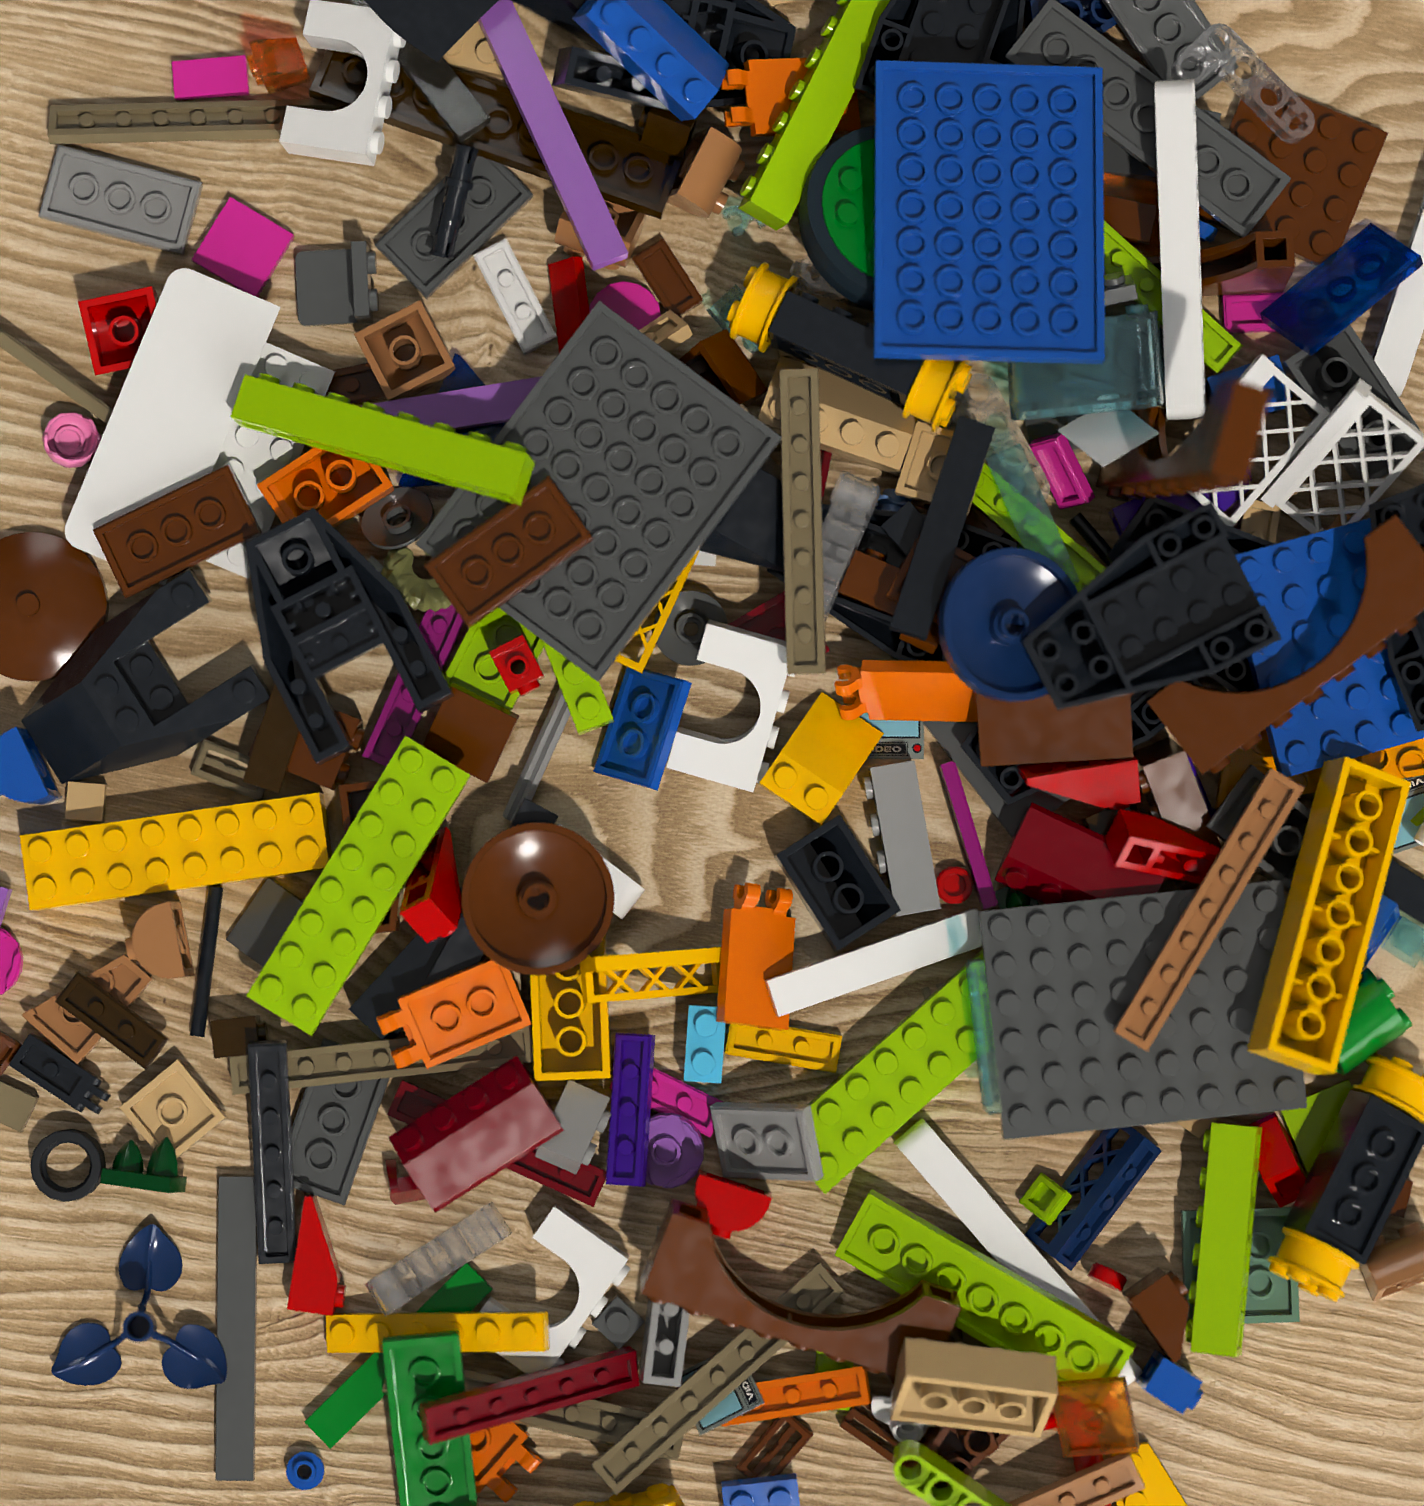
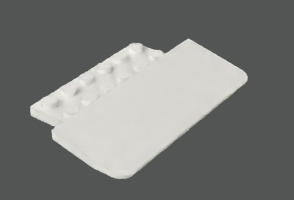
[65,268,335,585]

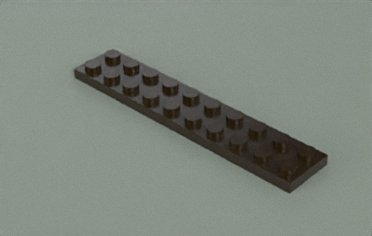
[309,50,686,220]

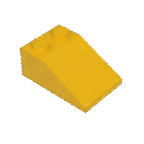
[759,692,884,826]

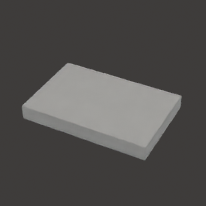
[710,1102,824,1181]

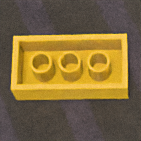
[530,935,612,1081]

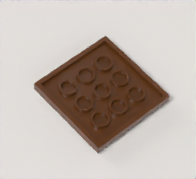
[1199,76,1388,271]

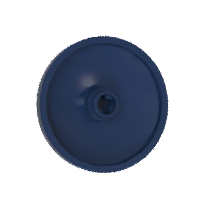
[938,548,1078,702]

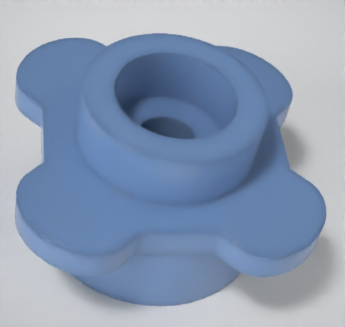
[874,488,912,512]

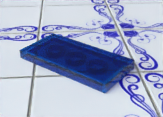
[1260,223,1423,356]

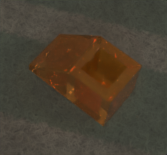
[246,37,311,94]

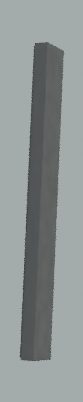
[215,1176,257,1481]

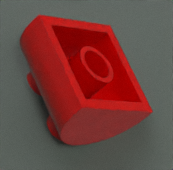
[78,286,159,376]
[695,1170,772,1239]

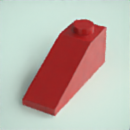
[1017,755,1141,810]
[1105,809,1221,884]
[399,827,462,943]
[287,1194,346,1316]

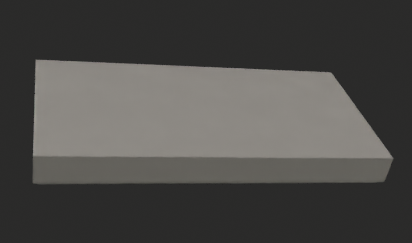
[38,145,203,256]

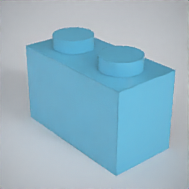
[684,1004,726,1084]

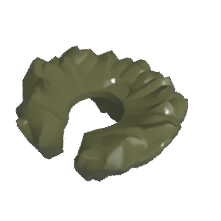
[380,546,451,612]

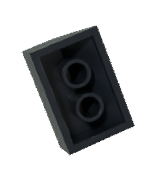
[774,814,901,952]

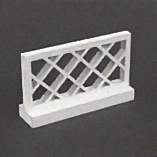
[1183,354,1330,527]
[1261,378,1424,533]

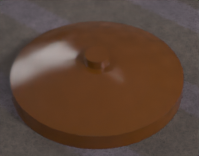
[0,532,109,682]
[461,823,614,975]

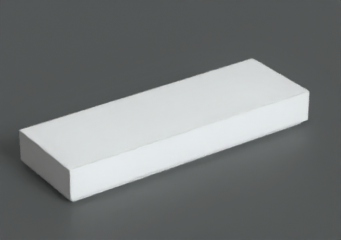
[473,238,557,355]

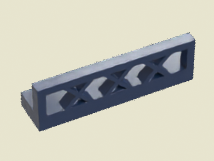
[1025,1127,1162,1271]

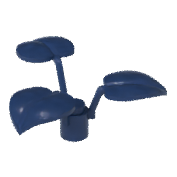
[51,1224,227,1389]

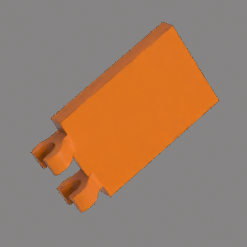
[721,58,861,137]
[835,660,978,722]
[716,883,796,1031]
[376,958,532,1069]
[470,1422,543,1503]

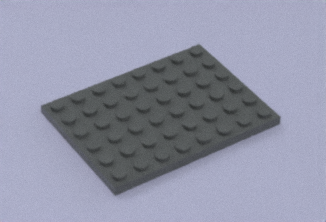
[416,301,782,682]
[978,880,1307,1140]

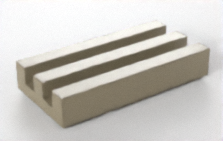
[191,739,265,801]

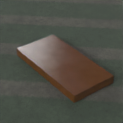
[93,465,262,598]
[424,476,593,628]
[976,692,1133,767]

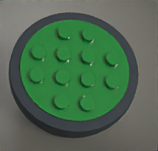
[798,125,874,311]

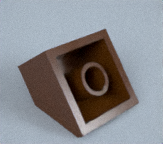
[679,329,768,409]
[1122,1267,1189,1363]

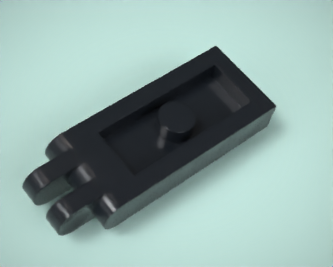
[9,1033,111,1115]

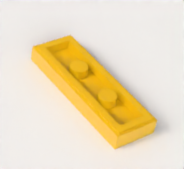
[725,1024,842,1073]

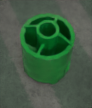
[1336,968,1412,1075]

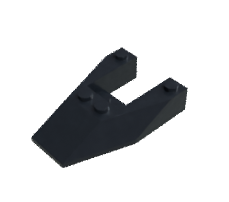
[551,0,796,111]
[246,508,455,765]
[21,569,271,784]

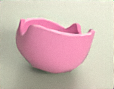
[42,412,101,468]

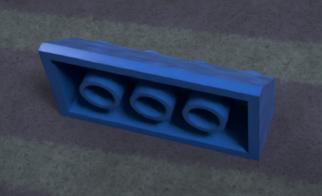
[572,0,730,121]

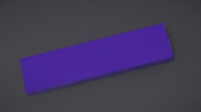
[606,1033,656,1187]

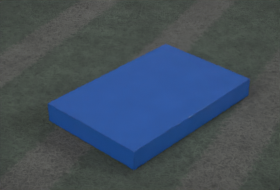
[593,667,692,791]

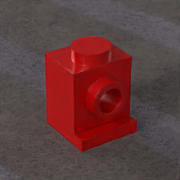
[489,634,545,696]

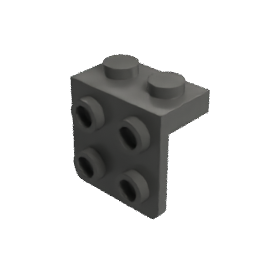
[295,241,379,326]

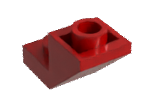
[1249,1113,1307,1208]

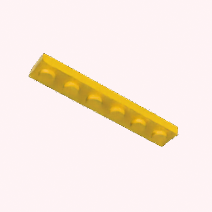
[326,1311,549,1353]

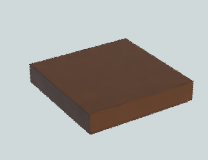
[422,683,520,783]

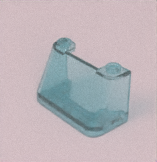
[1007,304,1166,421]

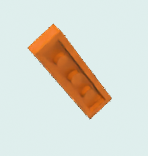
[722,1366,872,1427]

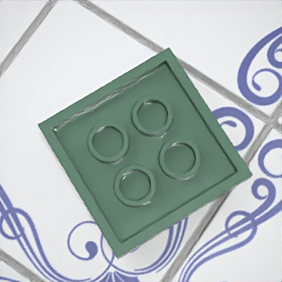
[1181,1207,1300,1325]

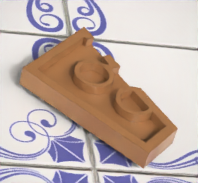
[21,954,154,1065]

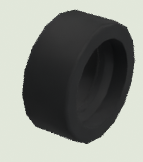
[30,1129,106,1202]

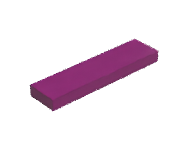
[938,761,998,910]

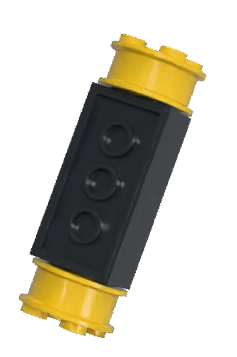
[727,262,972,432]
[1267,1053,1424,1302]

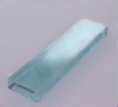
[986,443,1080,584]
[965,958,1002,1114]

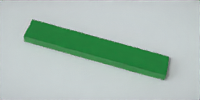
[304,1261,493,1449]

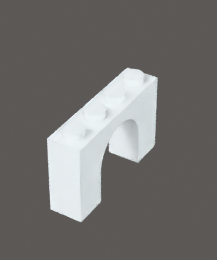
[279,0,406,166]
[666,619,795,792]
[480,1204,631,1374]

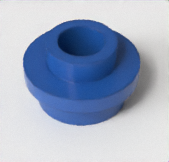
[286,1451,325,1490]

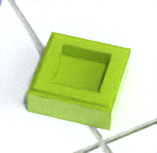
[1019,1172,1073,1226]

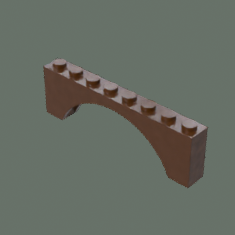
[1104,230,1296,296]
[1095,379,1271,502]
[1147,514,1424,775]
[640,1198,961,1376]

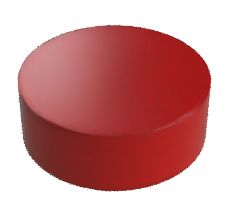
[936,867,973,904]
[1087,1263,1127,1292]

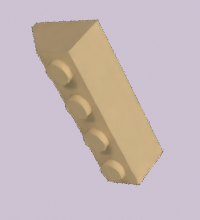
[758,356,918,476]
[890,1338,1058,1438]

